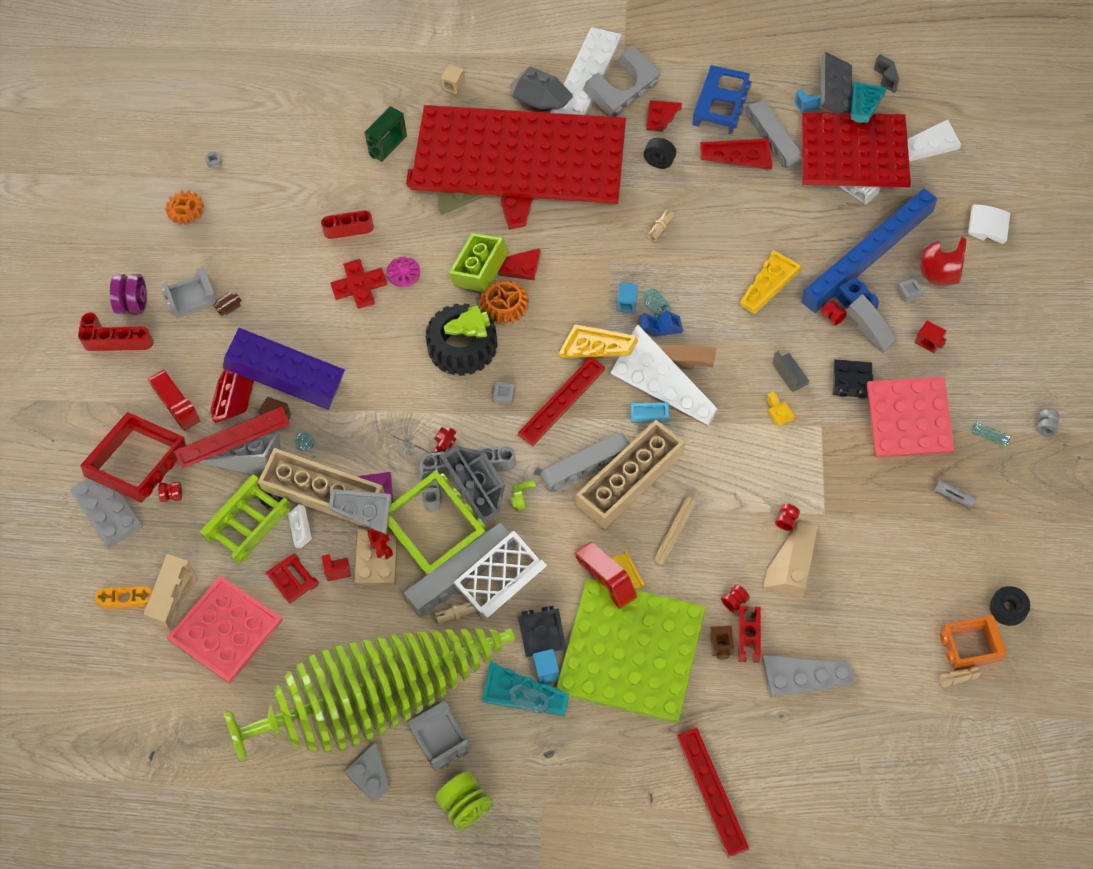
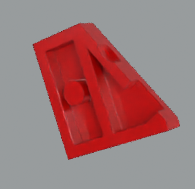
[646,100,682,132]
[501,197,534,230]

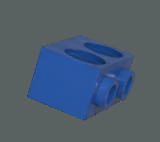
[836,277,879,310]

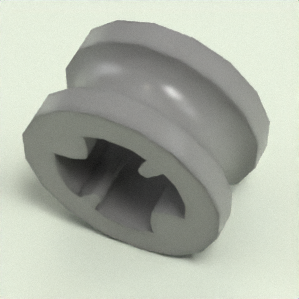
[205,152,222,168]

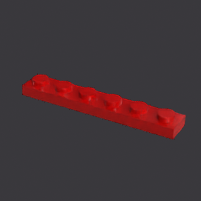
[518,357,605,446]
[174,406,290,469]
[677,727,749,858]

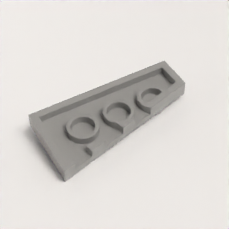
[762,655,855,697]

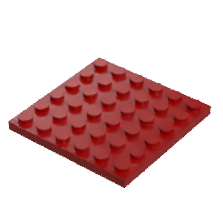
[802,112,911,188]

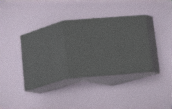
[874,54,899,93]

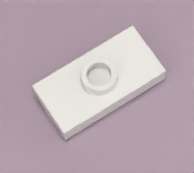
[288,504,312,549]

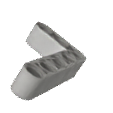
[420,446,516,512]

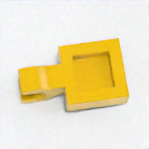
[766,391,795,427]

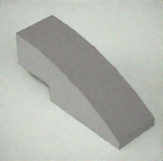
[846,294,896,353]

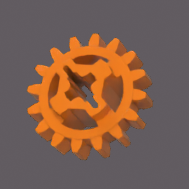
[165,190,204,225]

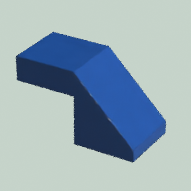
[639,311,683,337]

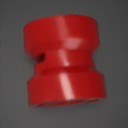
[821,300,847,326]
[158,482,182,502]
[775,503,800,531]
[721,584,750,613]

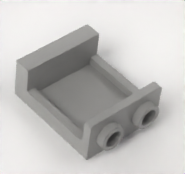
[161,267,216,318]
[408,700,471,771]

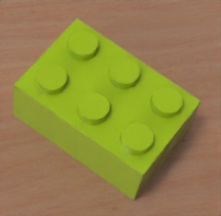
[449,233,509,293]

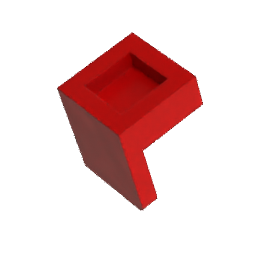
[322,554,351,582]

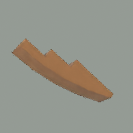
[658,345,716,369]

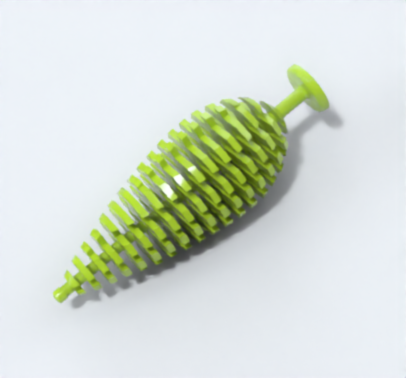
[223,628,516,762]

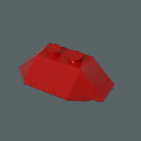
[210,369,254,423]

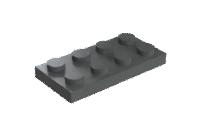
[820,52,852,114]

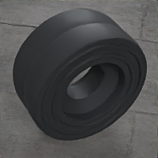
[643,137,677,169]
[990,586,1030,626]

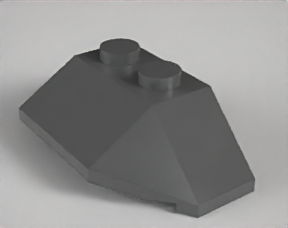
[511,66,573,109]
[440,446,505,523]

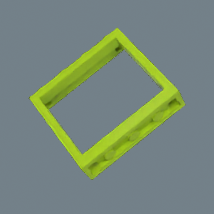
[388,470,486,576]

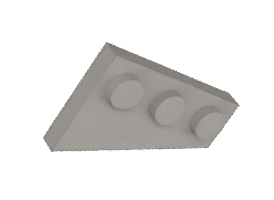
[329,489,392,535]

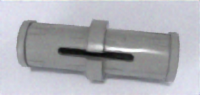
[934,480,976,509]

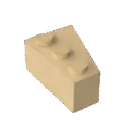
[143,554,198,630]

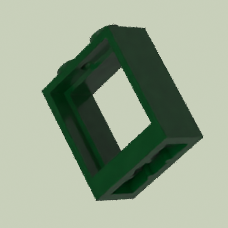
[364,106,407,162]

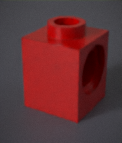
[915,320,947,354]

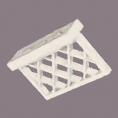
[454,531,547,621]

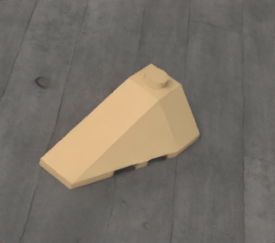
[763,522,818,599]

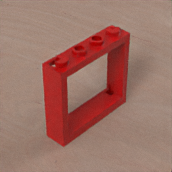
[81,412,186,503]

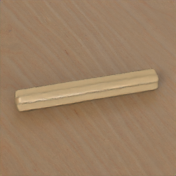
[654,497,695,566]

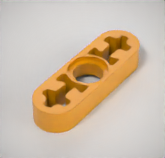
[95,587,152,609]

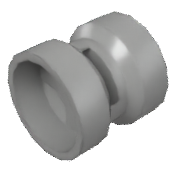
[1037,409,1060,436]

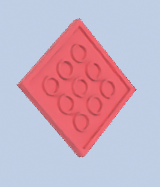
[867,377,955,457]
[166,576,283,684]

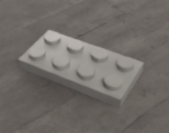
[70,469,142,548]

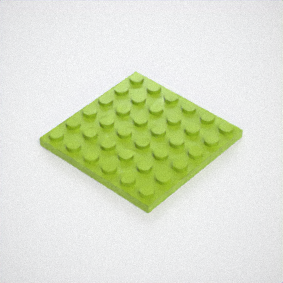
[556,578,706,724]

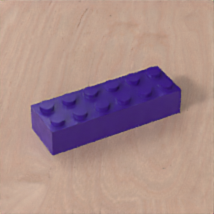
[223,328,345,410]

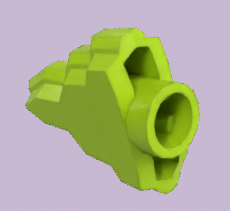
[444,305,490,338]

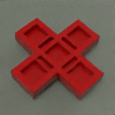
[330,259,387,309]

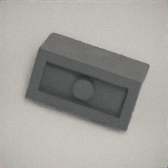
[773,351,809,392]

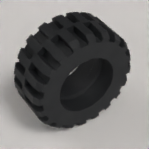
[425,303,498,376]

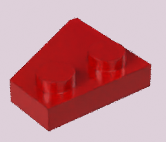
[499,248,541,281]

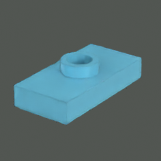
[631,402,670,423]

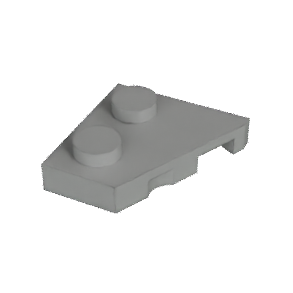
[344,743,390,803]

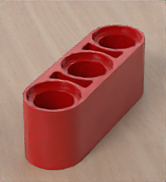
[321,210,374,239]

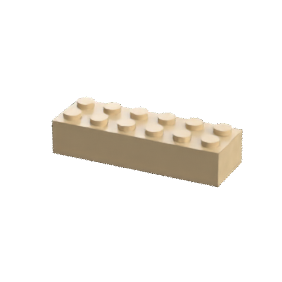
[576,420,685,529]
[258,448,385,529]

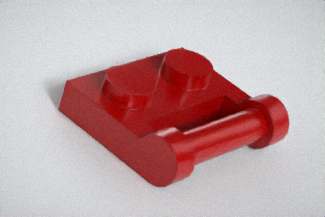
[266,553,319,604]

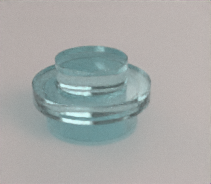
[295,432,314,451]

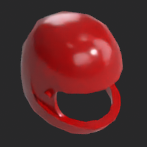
[920,237,967,286]

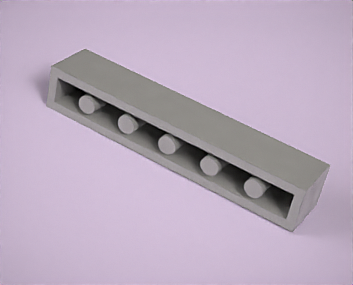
[404,523,516,618]

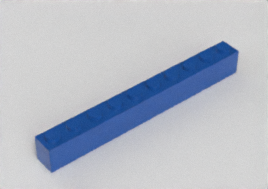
[801,188,938,313]

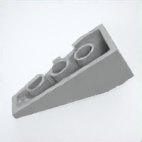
[199,432,280,475]

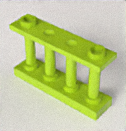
[200,474,291,566]

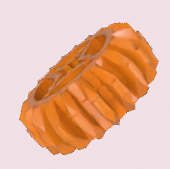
[480,278,529,325]

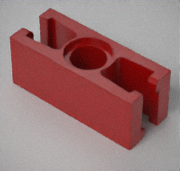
[738,606,761,663]

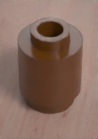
[213,291,242,316]

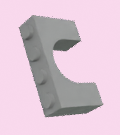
[583,45,661,117]

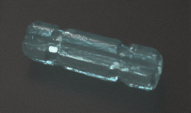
[972,422,1011,446]

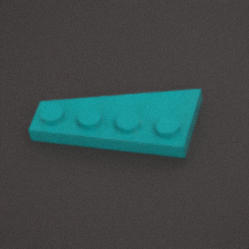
[851,82,887,123]
[482,661,569,717]

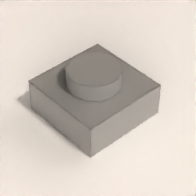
[897,278,923,301]
[493,382,515,404]

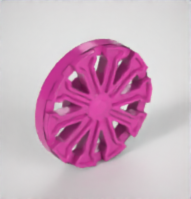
[387,257,420,287]

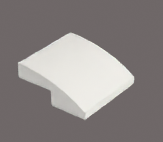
[968,204,1010,244]

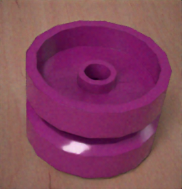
[110,274,147,314]

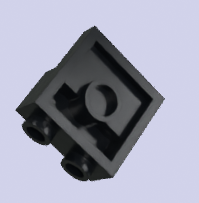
[833,359,873,399]
[518,606,566,657]

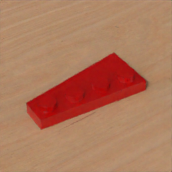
[700,139,772,170]

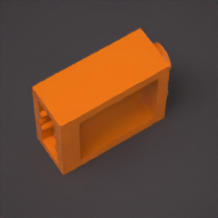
[940,615,1007,671]

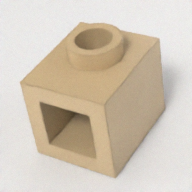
[441,65,465,94]

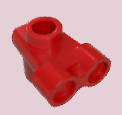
[432,427,457,453]

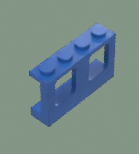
[692,65,752,134]

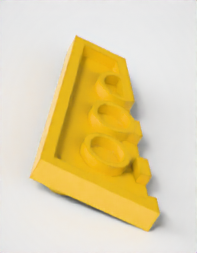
[740,250,801,314]
[558,325,639,358]

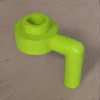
[511,480,536,511]

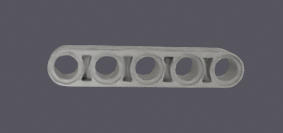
[746,100,802,168]
[541,433,629,492]

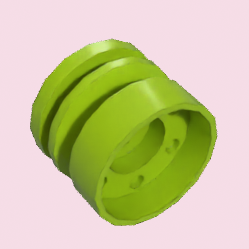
[435,771,493,830]

